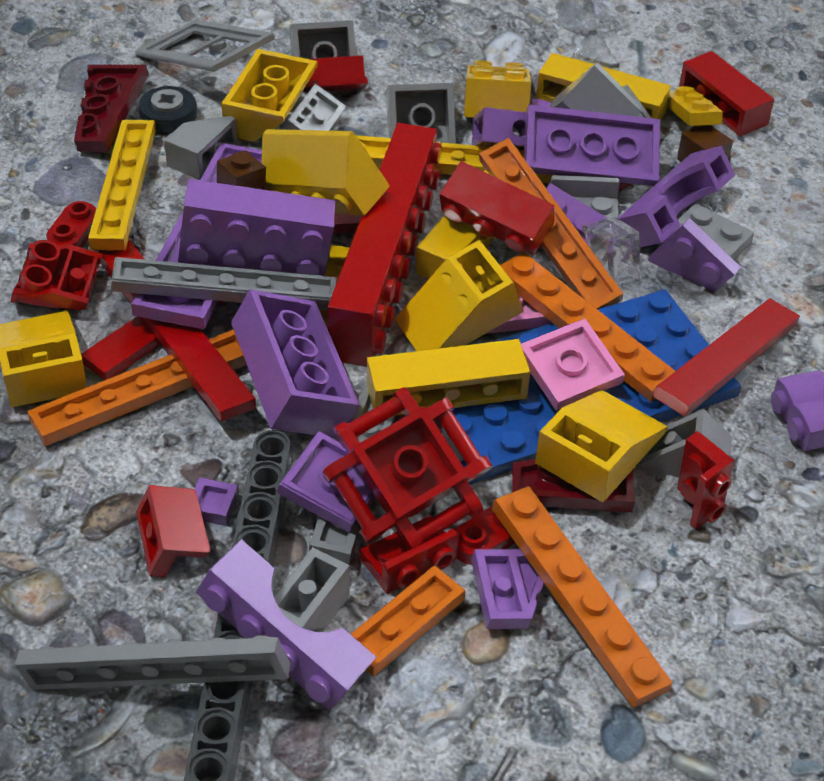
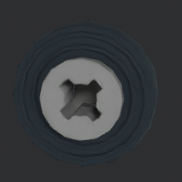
[139,86,197,133]

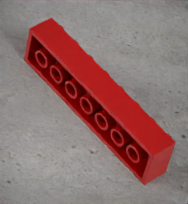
[328,122,442,367]

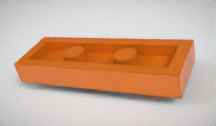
[351,565,465,677]

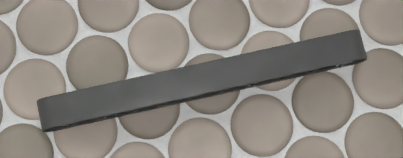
[184,430,291,781]

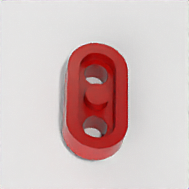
[46,201,97,248]
[455,505,515,565]

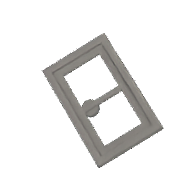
[135,20,275,72]

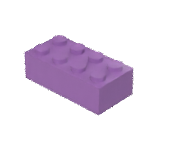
[178,179,335,276]
[231,289,360,438]

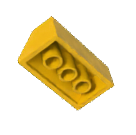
[261,129,390,216]

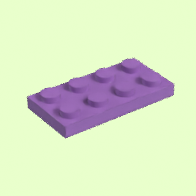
[524,105,660,186]

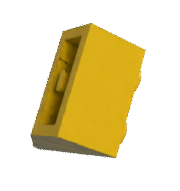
[464,60,531,117]
[395,240,524,351]
[0,311,87,408]
[535,390,668,502]

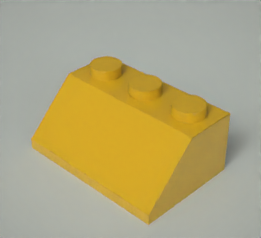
[221,49,317,142]

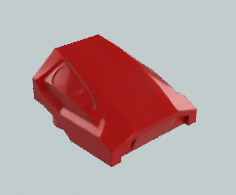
[10,240,103,310]

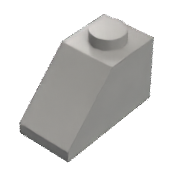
[164,116,237,180]
[636,409,732,477]
[274,547,350,631]

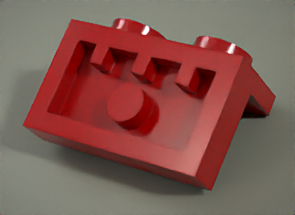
[677,431,734,530]
[360,515,459,594]

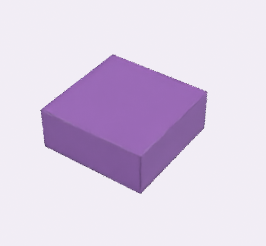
[194,478,239,526]

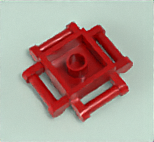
[322,387,493,550]

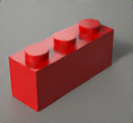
[679,51,775,137]
[439,161,554,256]

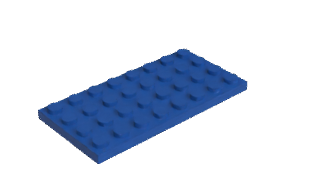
[452,289,741,484]

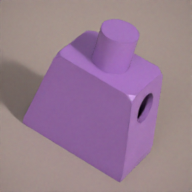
[472,107,526,150]

